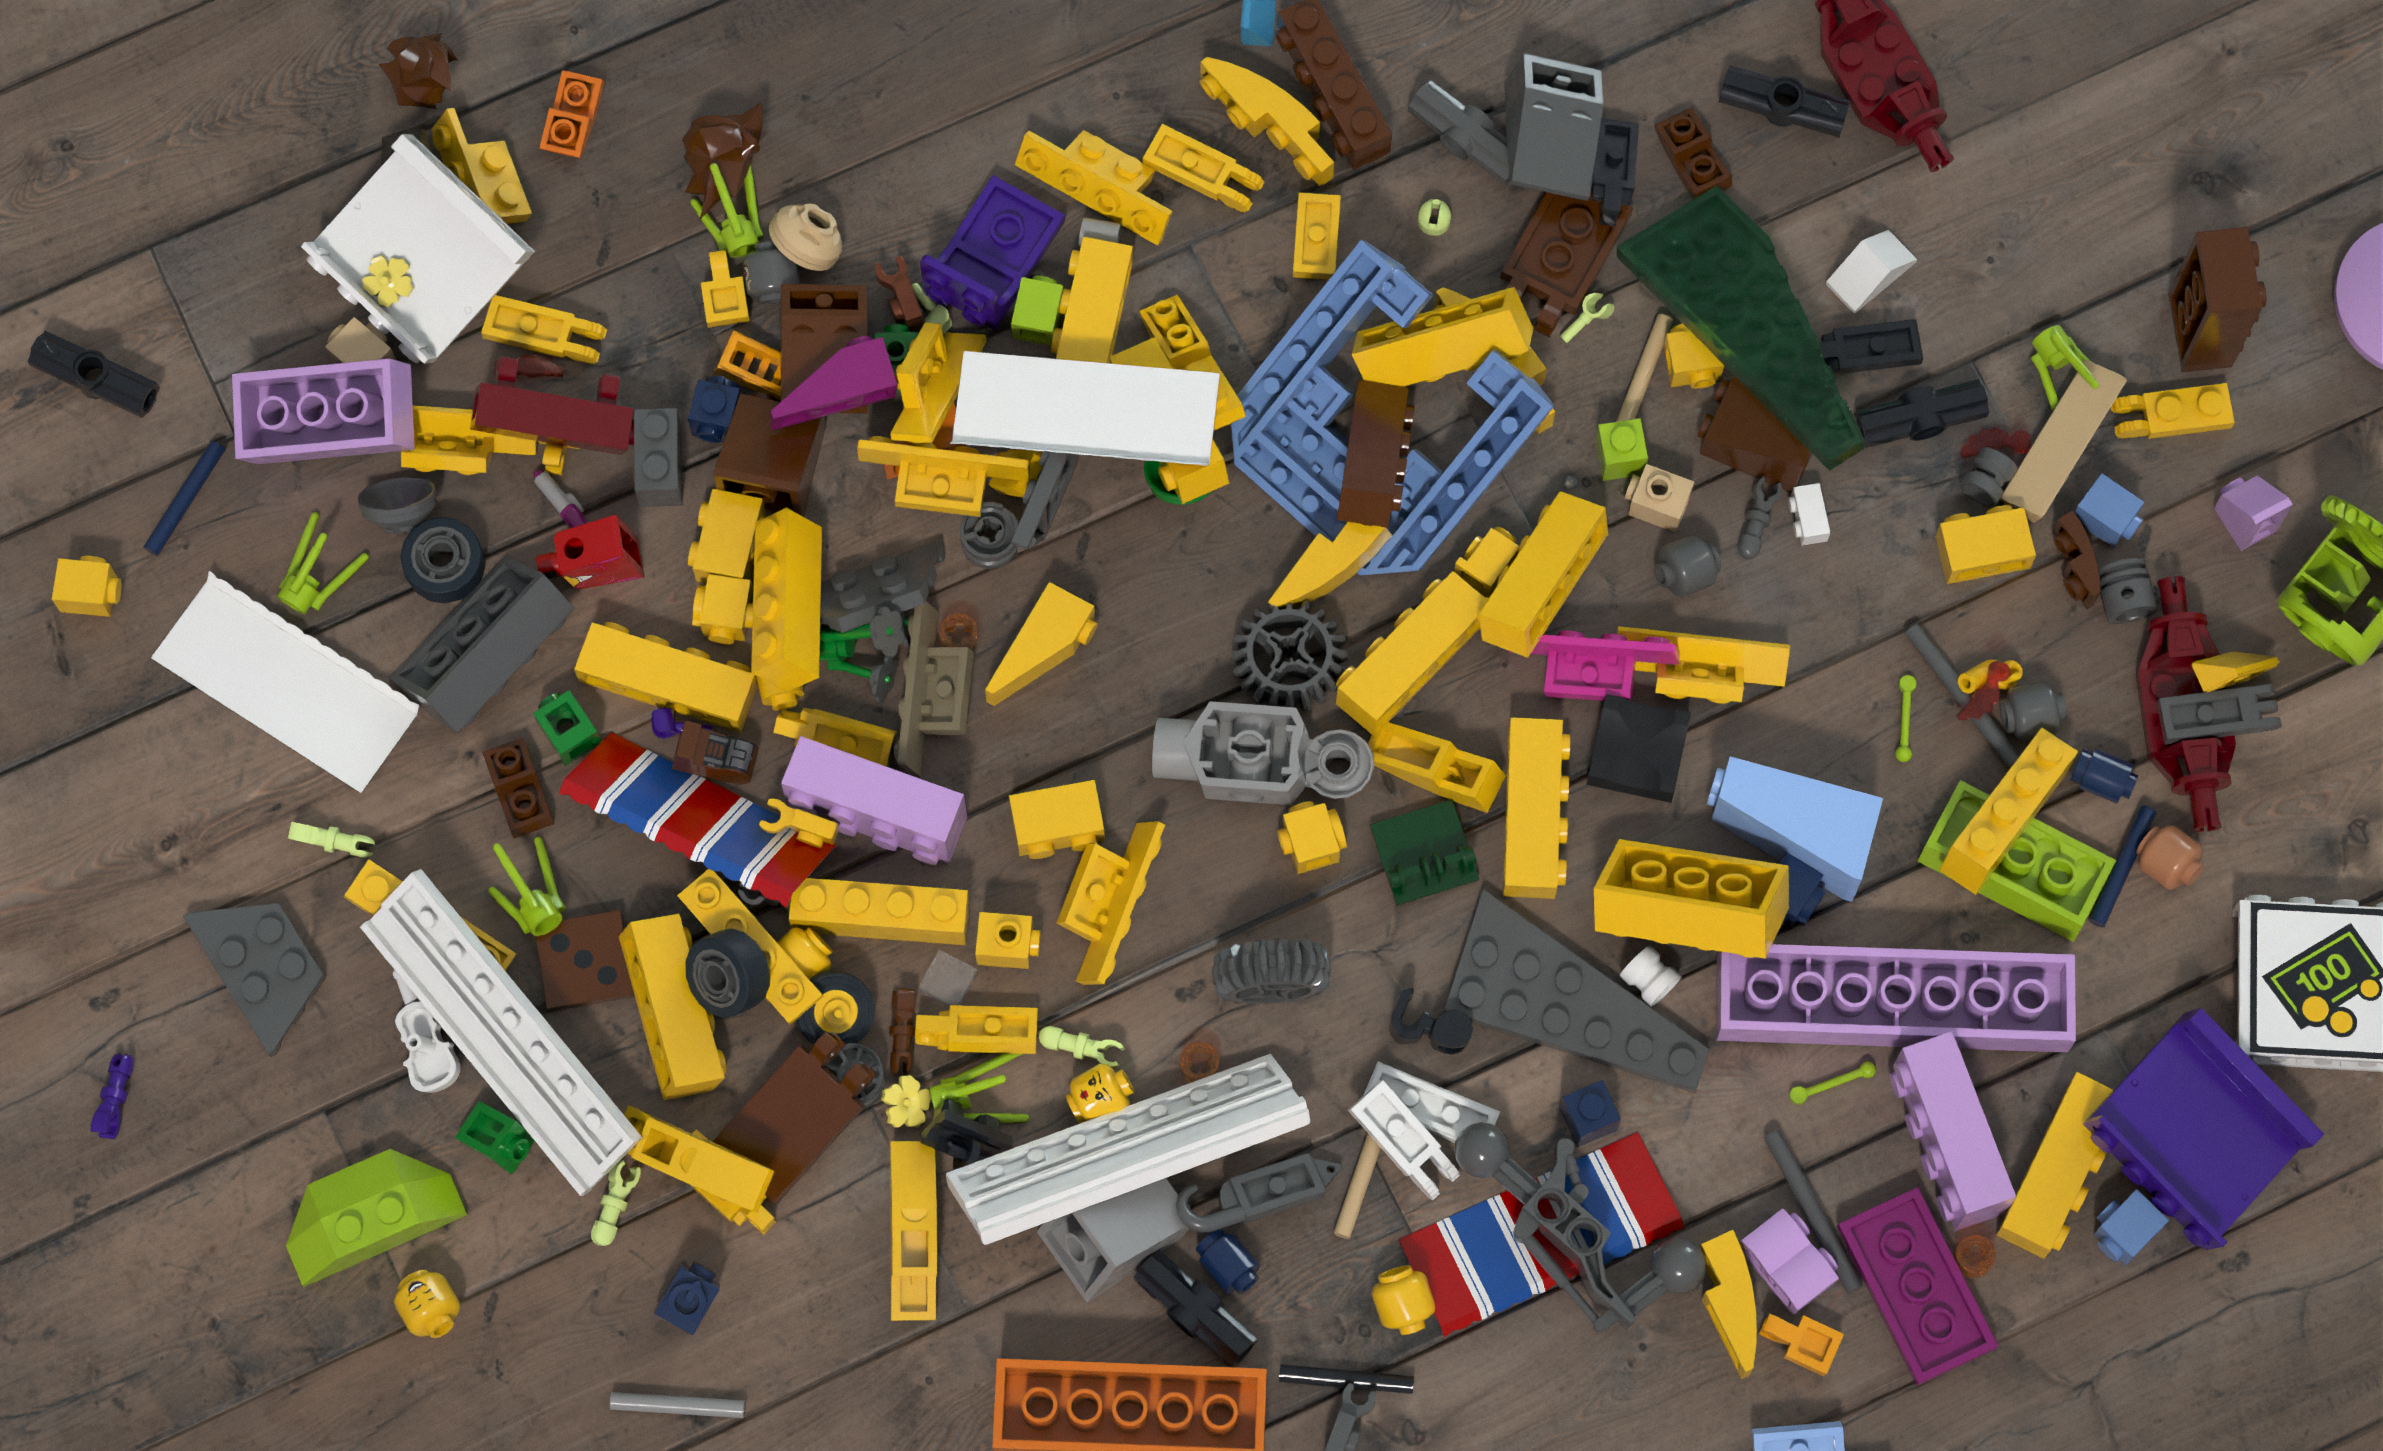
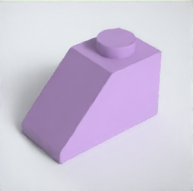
[2214,475,2293,551]

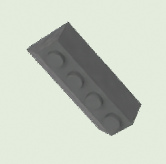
[389,555,574,733]

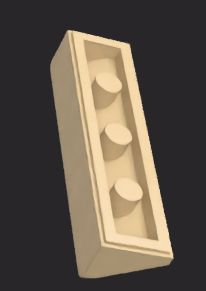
[2000,360,2127,523]

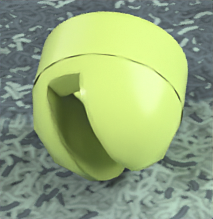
[1417,199,1451,236]

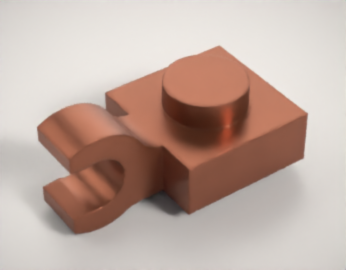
[875,256,924,332]

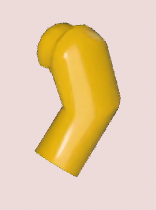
[1958,660,2023,694]

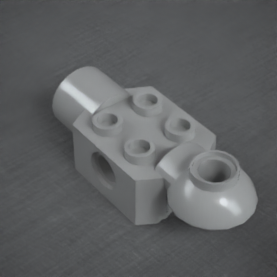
[1152,701,1374,805]

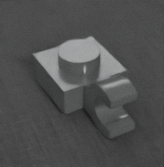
[1325,1383,1376,1451]

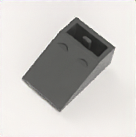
[1504,54,1603,201]

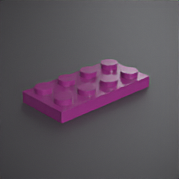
[1837,1187,1999,1386]

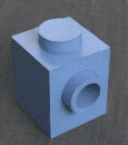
[2075,473,2145,548]
[2094,1189,2169,1265]

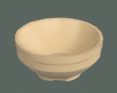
[769,203,843,271]

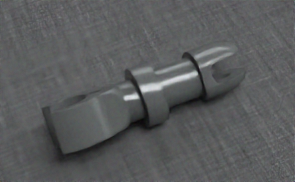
[1737,476,1782,559]

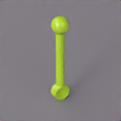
[1895,675,1917,763]
[1789,1061,1877,1105]

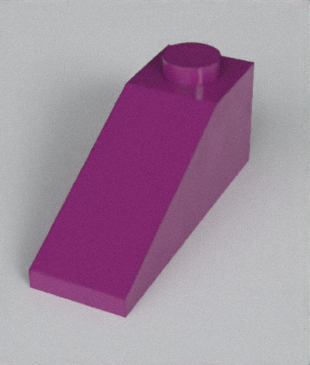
[769,336,897,431]

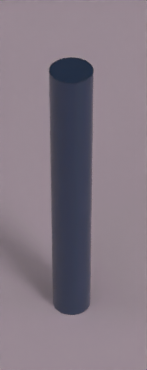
[143,441,226,556]
[2089,805,2157,927]

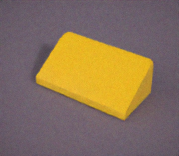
[2192,652,2280,693]

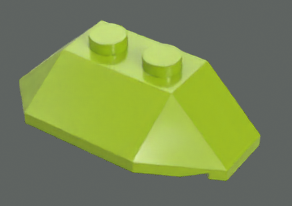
[286,1149,468,1287]

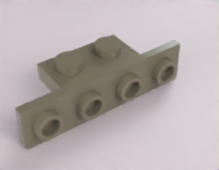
[894,601,974,776]

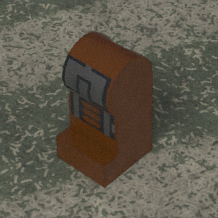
[671,720,759,784]

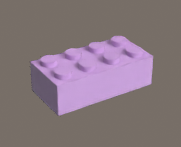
[232,358,415,464]
[781,736,968,865]
[1889,1031,2016,1231]

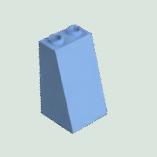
[1707,756,1883,902]

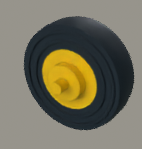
[796,970,874,1044]

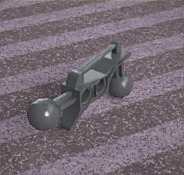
[1454,1122,1707,1333]

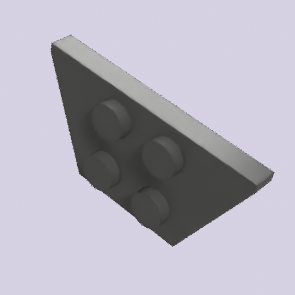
[1011,451,1079,550]
[820,541,945,633]
[183,903,325,1057]

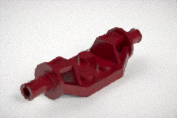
[1815,0,1954,173]
[2136,576,2236,833]

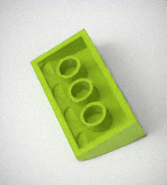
[1917,780,2116,942]

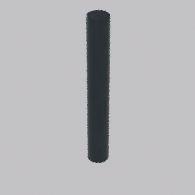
[1279,1364,1414,1394]

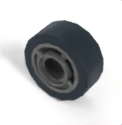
[400,517,486,603]
[685,928,770,1018]

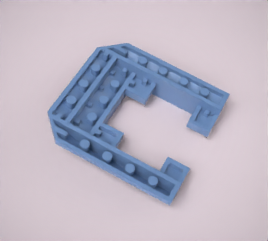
[1231,240,1554,575]

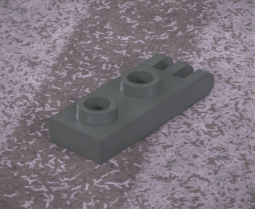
[2157,684,2282,745]

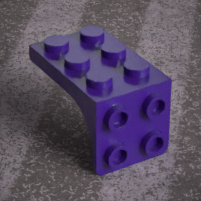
[920,175,1065,330]

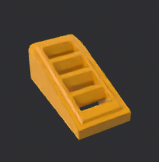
[713,330,781,400]

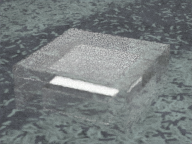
[918,950,978,1007]

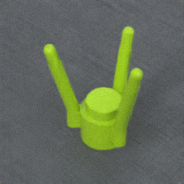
[690,163,764,258]
[2031,325,2099,412]
[276,512,369,615]
[488,836,566,936]
[930,1053,1030,1123]

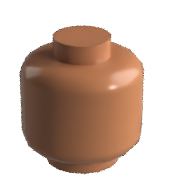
[2136,825,2204,890]

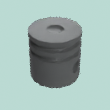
[2098,558,2158,624]

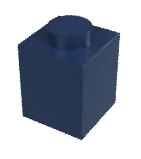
[1559,1080,1621,1148]

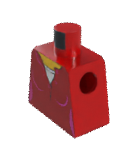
[536,515,644,589]

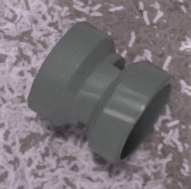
[1959,447,2017,507]

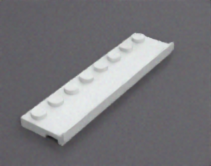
[360,869,642,1196]
[946,1053,1310,1245]

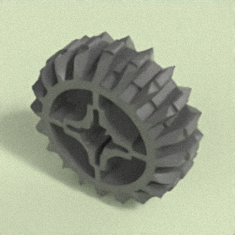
[1231,600,1348,712]
[1212,938,1331,1005]

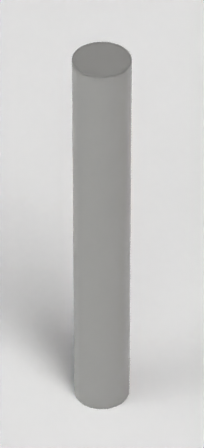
[610,1392,745,1418]

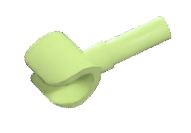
[911,283,952,335]
[1560,293,1614,343]

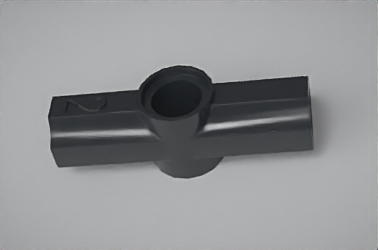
[1719,65,1850,138]
[28,331,160,418]
[1855,379,1989,448]
[1133,1250,1257,1367]

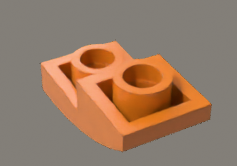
[539,70,605,159]

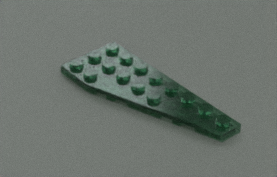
[1617,185,1864,471]

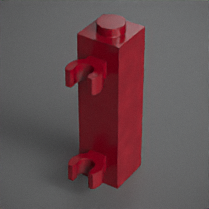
[470,357,634,455]

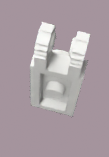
[1348,1080,1460,1200]

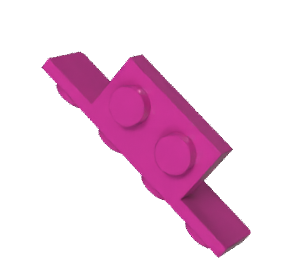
[1507,630,1680,701]

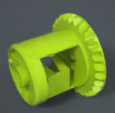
[2276,495,2383,666]

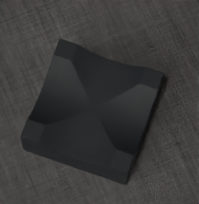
[1586,694,1691,803]

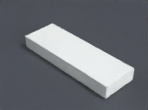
[1363,1062,1500,1143]

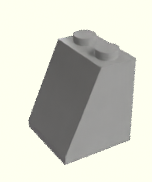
[1037,1178,1191,1303]

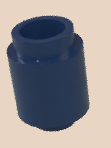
[2070,748,2139,804]
[1196,1228,1260,1295]

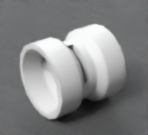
[1620,945,1682,1007]

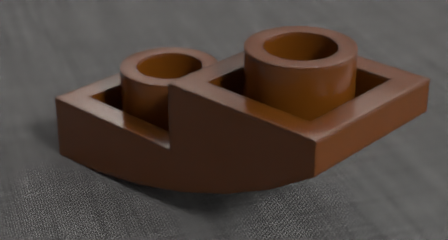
[1654,107,1733,203]
[2053,510,2100,609]
[482,738,554,839]

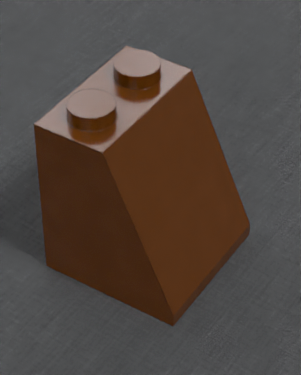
[1697,367,1836,493]
[713,392,826,517]

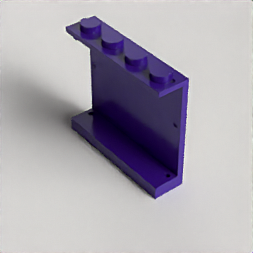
[2083,1008,2324,1250]

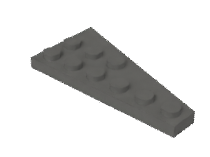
[1444,889,1709,1093]

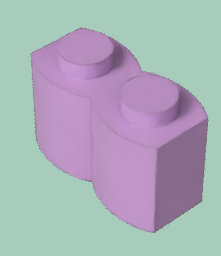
[1739,1208,1839,1316]

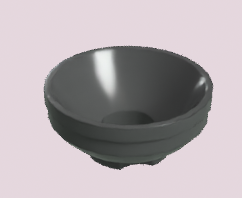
[358,476,437,534]

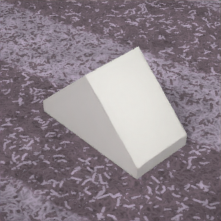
[1826,230,1917,314]

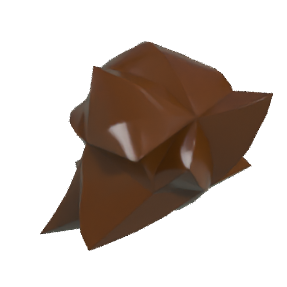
[379,32,458,109]
[682,103,763,219]

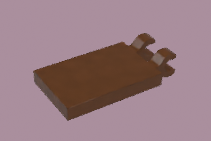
[1500,192,1633,338]
[712,1032,877,1203]

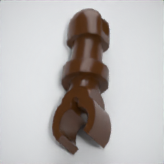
[889,988,915,1075]

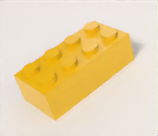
[1594,839,1789,959]

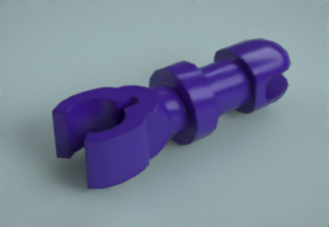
[91,1053,134,1139]

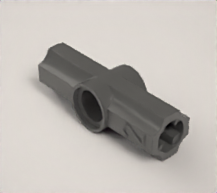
[1407,80,1509,186]

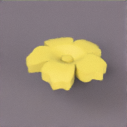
[362,255,414,307]
[881,1075,931,1128]

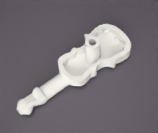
[393,970,461,1093]

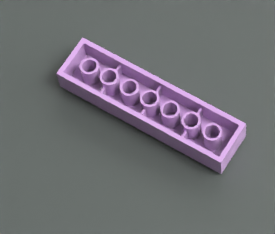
[1716,944,2076,1053]

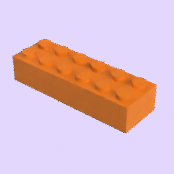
[992,1358,1267,1451]

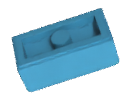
[1240,0,1276,46]

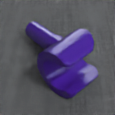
[651,708,712,739]

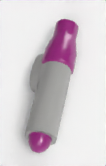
[534,470,587,528]

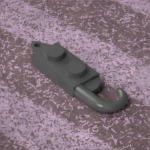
[1176,1153,1342,1232]

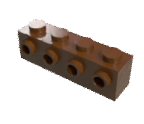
[1274,0,1392,170]
[1337,380,1415,528]

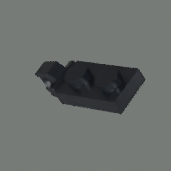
[1591,118,1639,227]
[1801,319,1923,374]

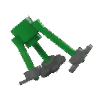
[819,607,911,703]

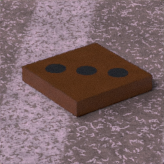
[536,910,635,1012]

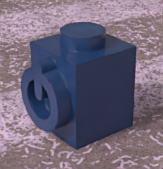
[688,376,741,443]
[1779,852,1826,928]
[654,1261,720,1335]

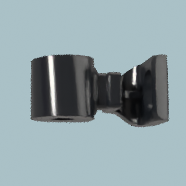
[1389,988,1473,1055]

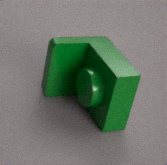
[454,1101,535,1174]

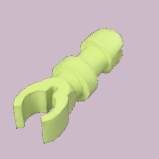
[288,822,375,858]
[1039,1026,1125,1068]
[591,1160,641,1246]

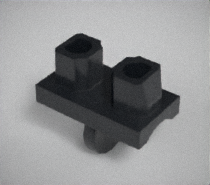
[921,1099,1012,1170]

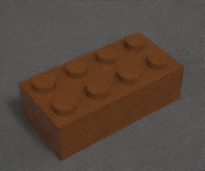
[2168,227,2267,372]

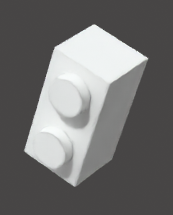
[1788,483,1830,546]

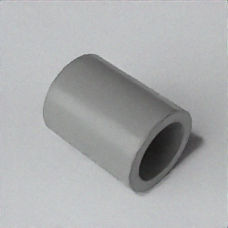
[1079,217,1121,247]

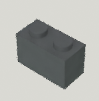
[634,408,682,507]

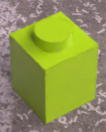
[1011,276,1064,346]
[1595,418,1648,481]

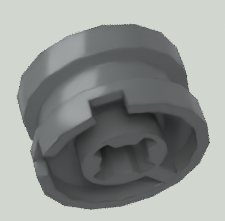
[959,502,1019,569]

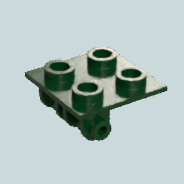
[1370,799,1479,906]

